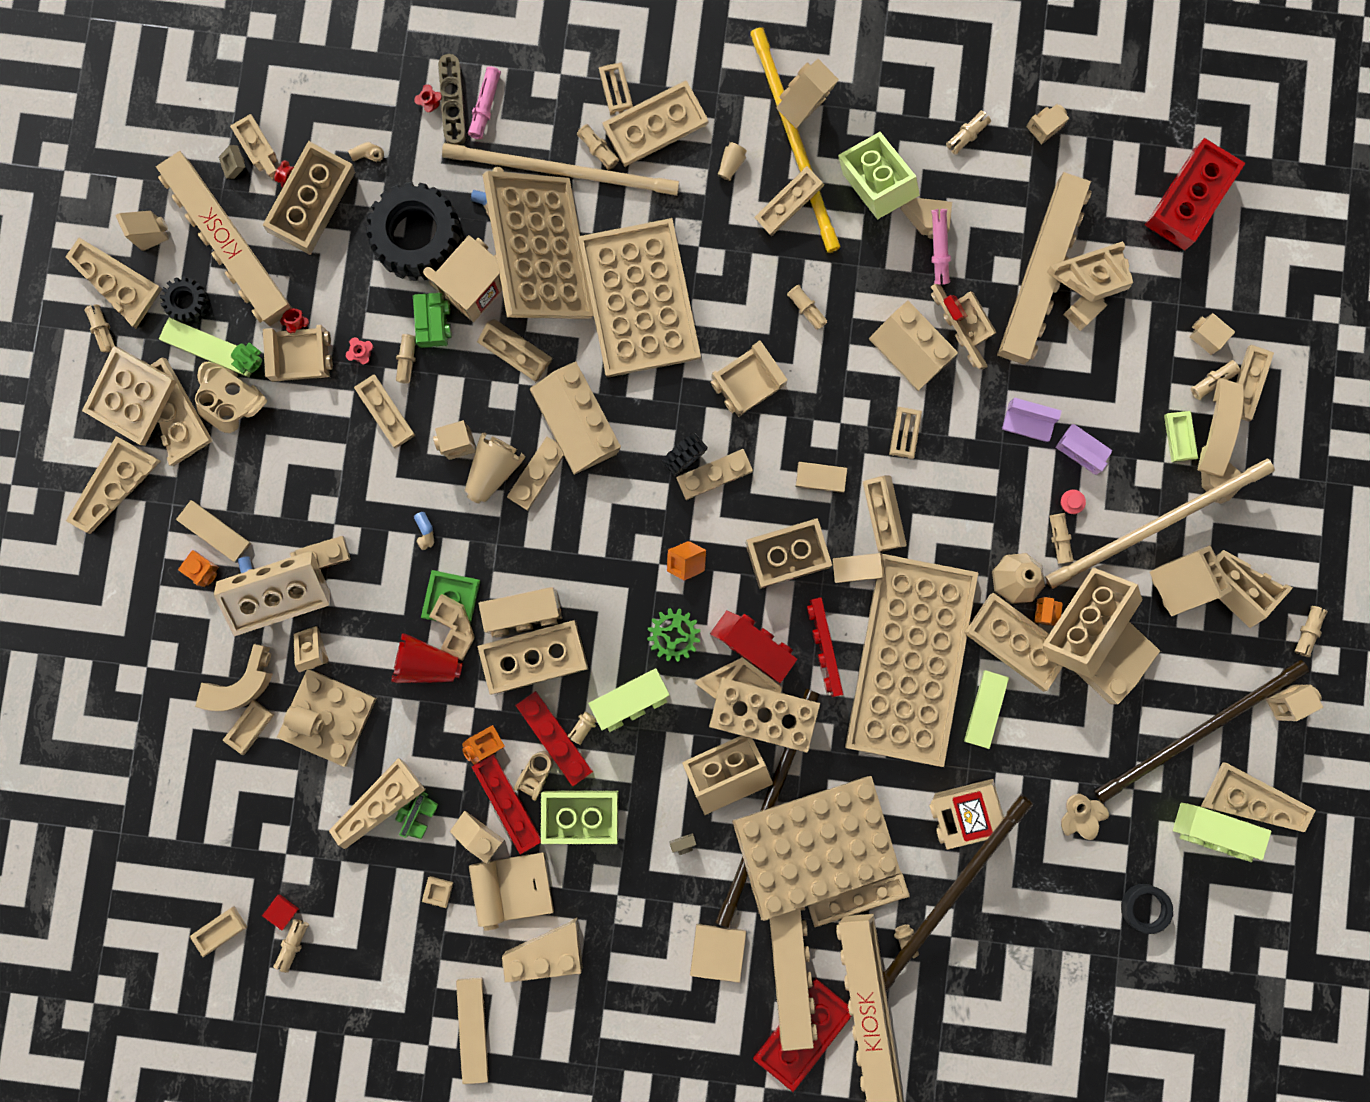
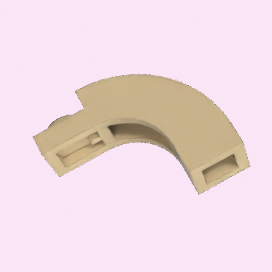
[195,644,273,711]

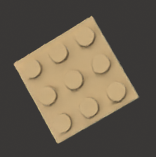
[82,346,177,446]
[276,669,377,767]

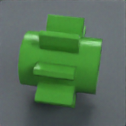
[231,343,262,374]

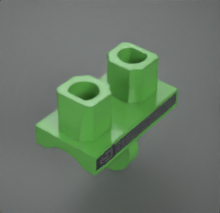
[395,792,438,839]

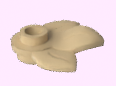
[1061,794,1109,840]

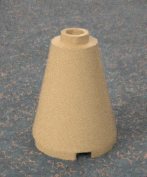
[465,433,525,504]

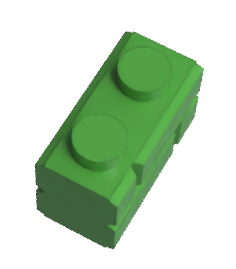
[413,293,452,348]

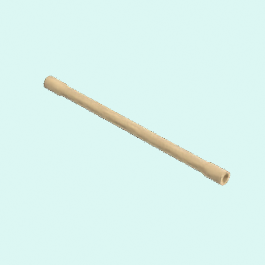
[442,143,679,195]
[1045,459,1275,589]

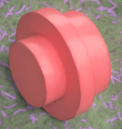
[1061,490,1086,514]

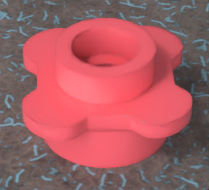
[346,337,373,364]

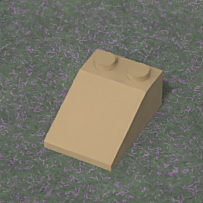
[1076,622,1160,704]

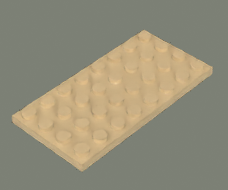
[845,554,978,767]

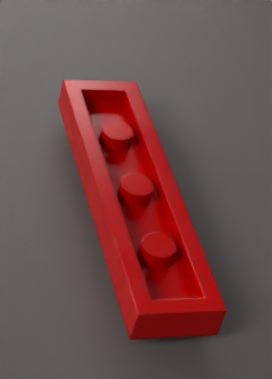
[807,597,843,697]
[515,691,593,786]
[472,754,541,854]

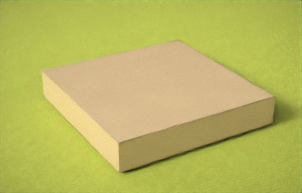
[690,924,746,983]

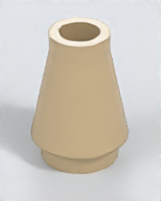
[718,142,747,181]

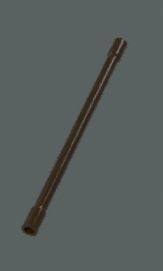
[1094,660,1309,803]
[716,689,820,928]
[883,794,1033,993]

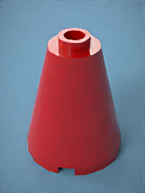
[391,633,462,683]

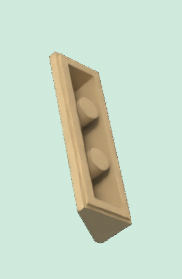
[477,319,552,382]
[862,475,906,552]

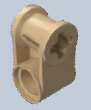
[513,751,554,801]

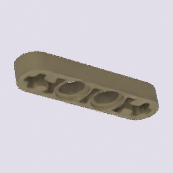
[438,54,466,146]

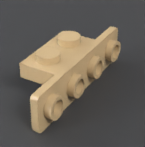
[931,284,996,370]

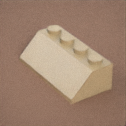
[530,362,621,475]

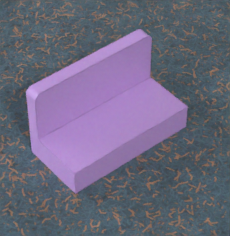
[1002,398,1061,442]
[1055,424,1112,475]

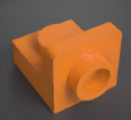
[178,550,219,587]
[1034,597,1063,626]
[462,725,505,765]

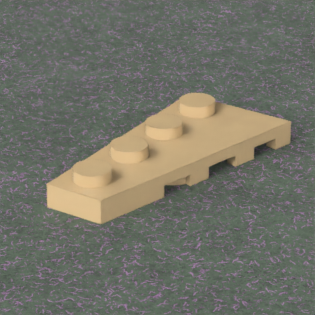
[1201,762,1316,832]

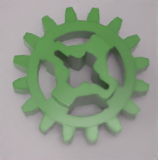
[647,608,700,662]

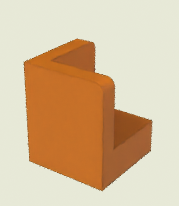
[667,541,706,580]

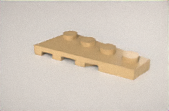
[66,237,162,329]
[151,358,213,466]
[66,436,161,534]
[329,758,425,849]

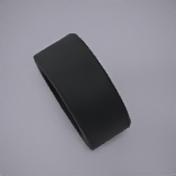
[1121,884,1173,934]

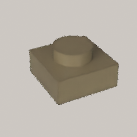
[219,145,245,179]
[669,833,696,855]

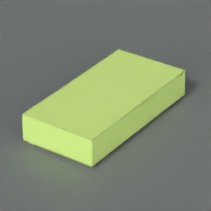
[1164,411,1198,463]

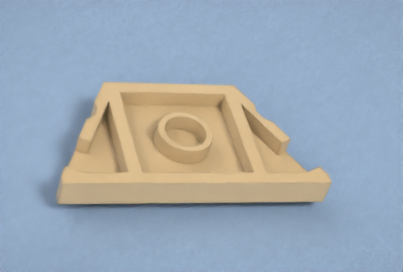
[1047,241,1133,302]
[695,657,782,722]

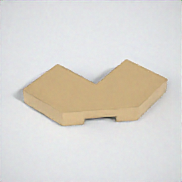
[429,594,475,661]

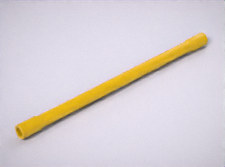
[750,28,841,253]

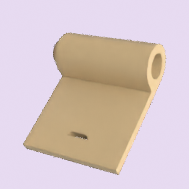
[469,852,554,931]

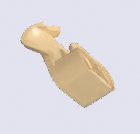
[195,362,267,433]

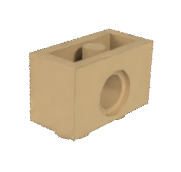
[433,420,476,460]
[1266,685,1324,721]

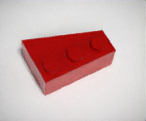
[710,610,797,683]

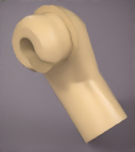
[348,142,384,162]

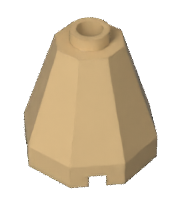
[992,553,1045,604]

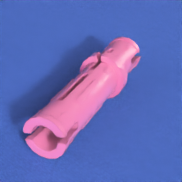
[468,66,501,139]
[931,209,951,284]

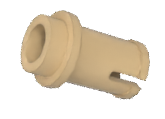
[568,712,597,745]
[894,925,919,958]

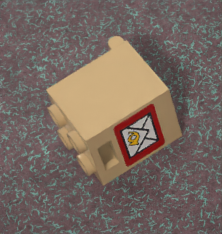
[423,235,502,323]
[930,779,1004,849]

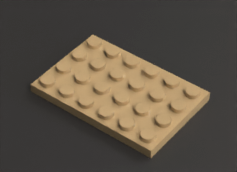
[482,171,594,319]
[578,218,701,378]
[732,776,901,921]

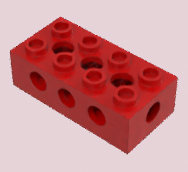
[1145,137,1245,250]

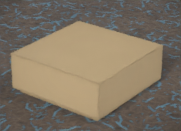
[422,876,454,908]

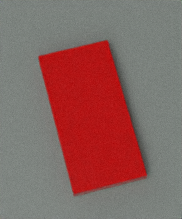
[753,978,852,1092]

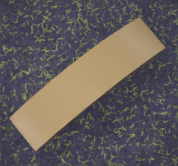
[1197,378,1244,477]

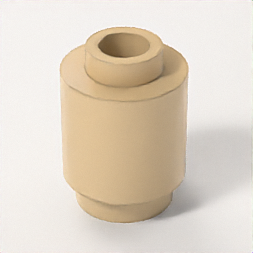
[283,706,324,738]

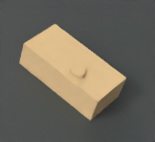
[263,141,355,255]
[1042,567,1142,679]

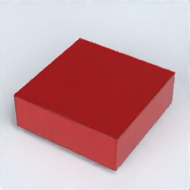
[943,295,968,321]
[262,894,299,931]

